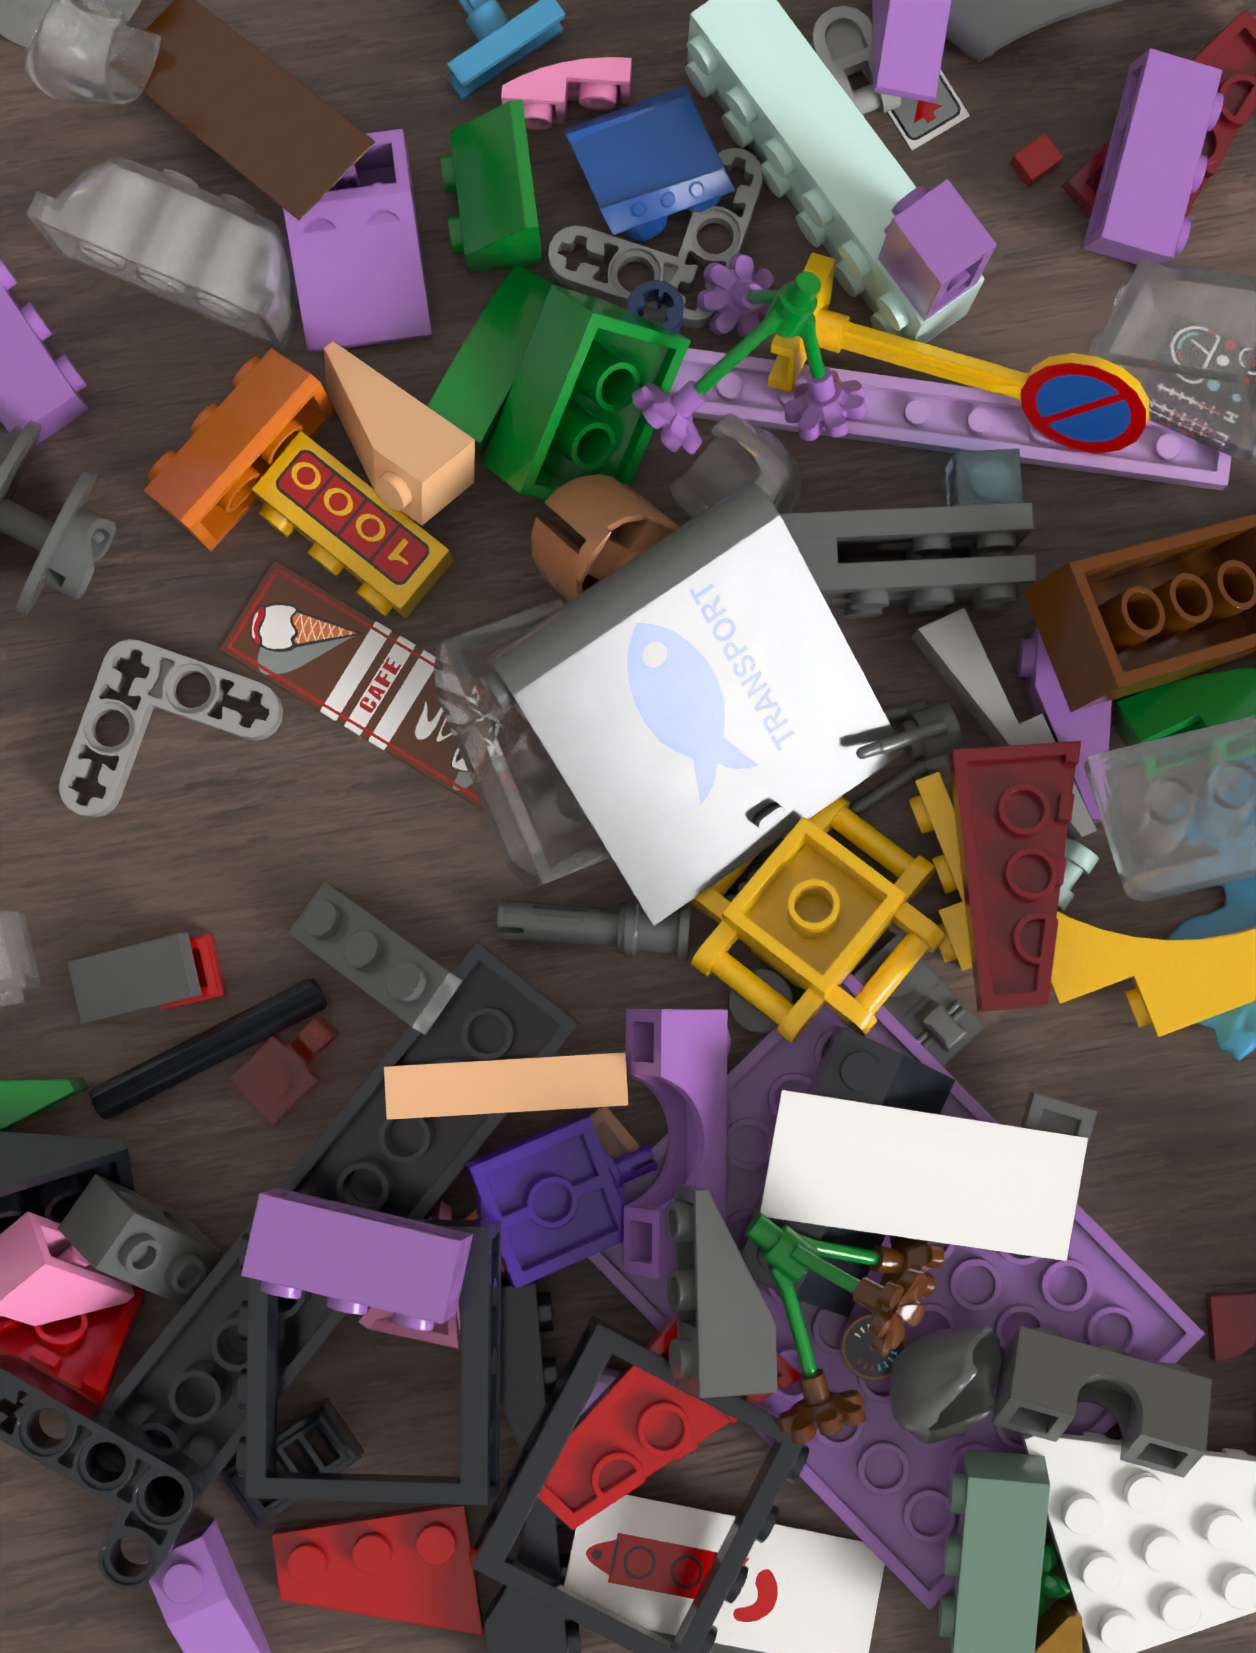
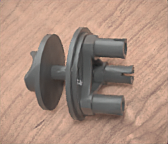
[0,420,116,616]

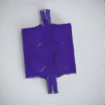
[464,1113,658,1289]

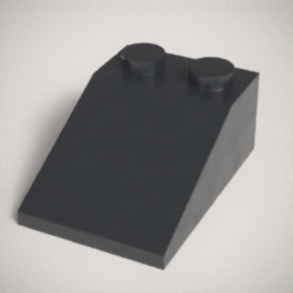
[0,1132,135,1234]

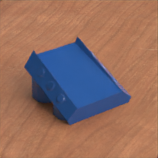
[565,86,735,242]

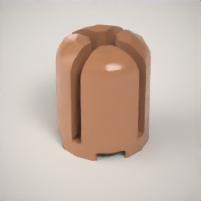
[531,474,679,602]

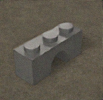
[992,1326,1212,1478]

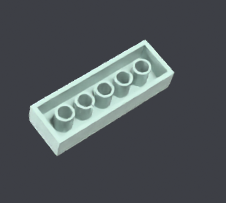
[685,0,985,344]

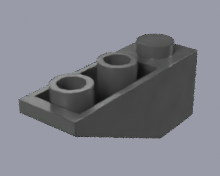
[666,1184,777,1398]

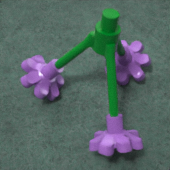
[632,253,868,454]

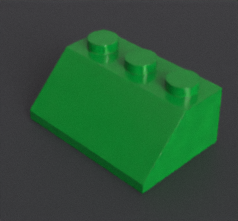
[481,285,691,500]

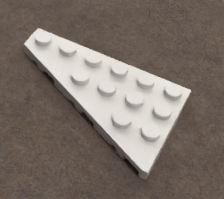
[1020,1431,1256,1653]

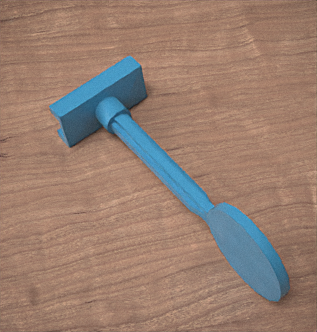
[447,0,565,101]

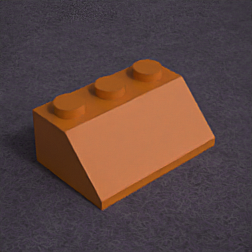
[143,348,336,552]

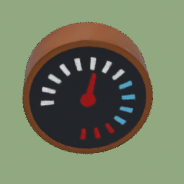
[840,1311,907,1380]

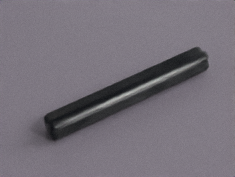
[89,979,327,1119]

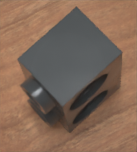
[57,1174,223,1306]

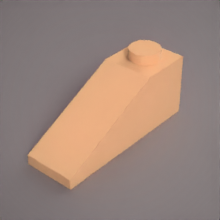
[324,341,475,526]

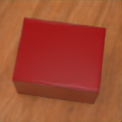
[1010,133,1063,188]

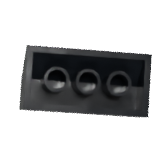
[737,1026,955,1318]

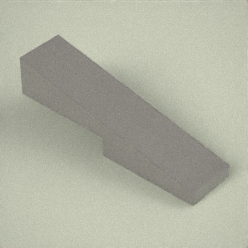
[911,608,1097,840]

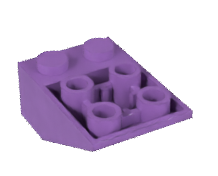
[283,129,433,353]

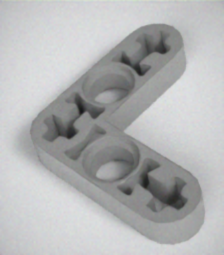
[548,148,763,329]
[59,639,283,818]

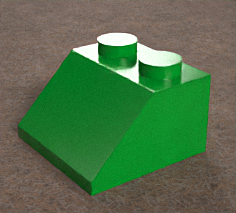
[440,100,543,274]

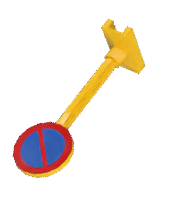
[767,252,1150,454]

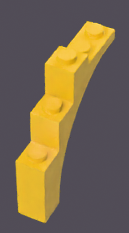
[908,772,1256,1037]

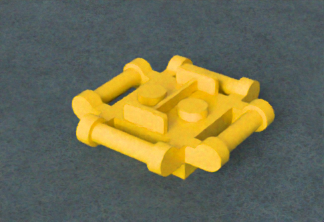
[689,796,946,1044]

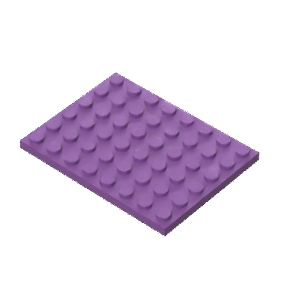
[588,973,1205,1610]

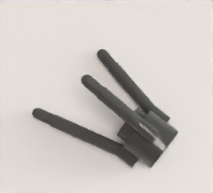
[848,699,963,815]

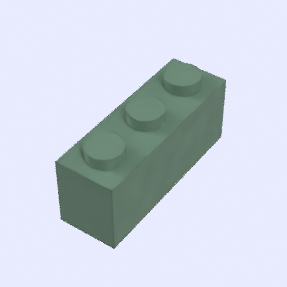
[938,1449,1050,1653]

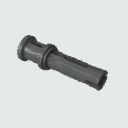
[497,899,692,961]

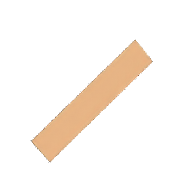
[384,1053,628,1120]

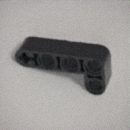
[0,1355,205,1589]

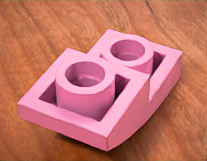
[501,57,632,130]

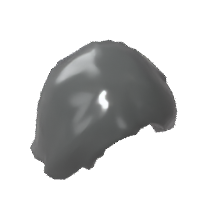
[890,1325,1003,1444]

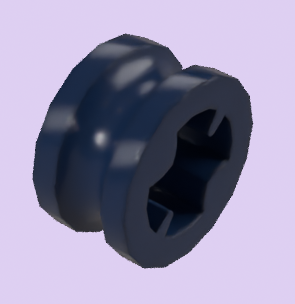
[627,280,684,333]

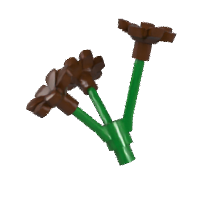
[745,1213,944,1444]

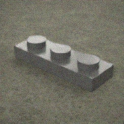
[288,881,463,1035]

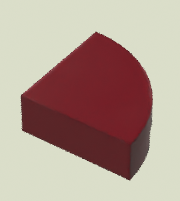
[1206,1291,1256,1362]

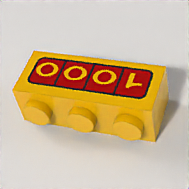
[252,430,453,618]

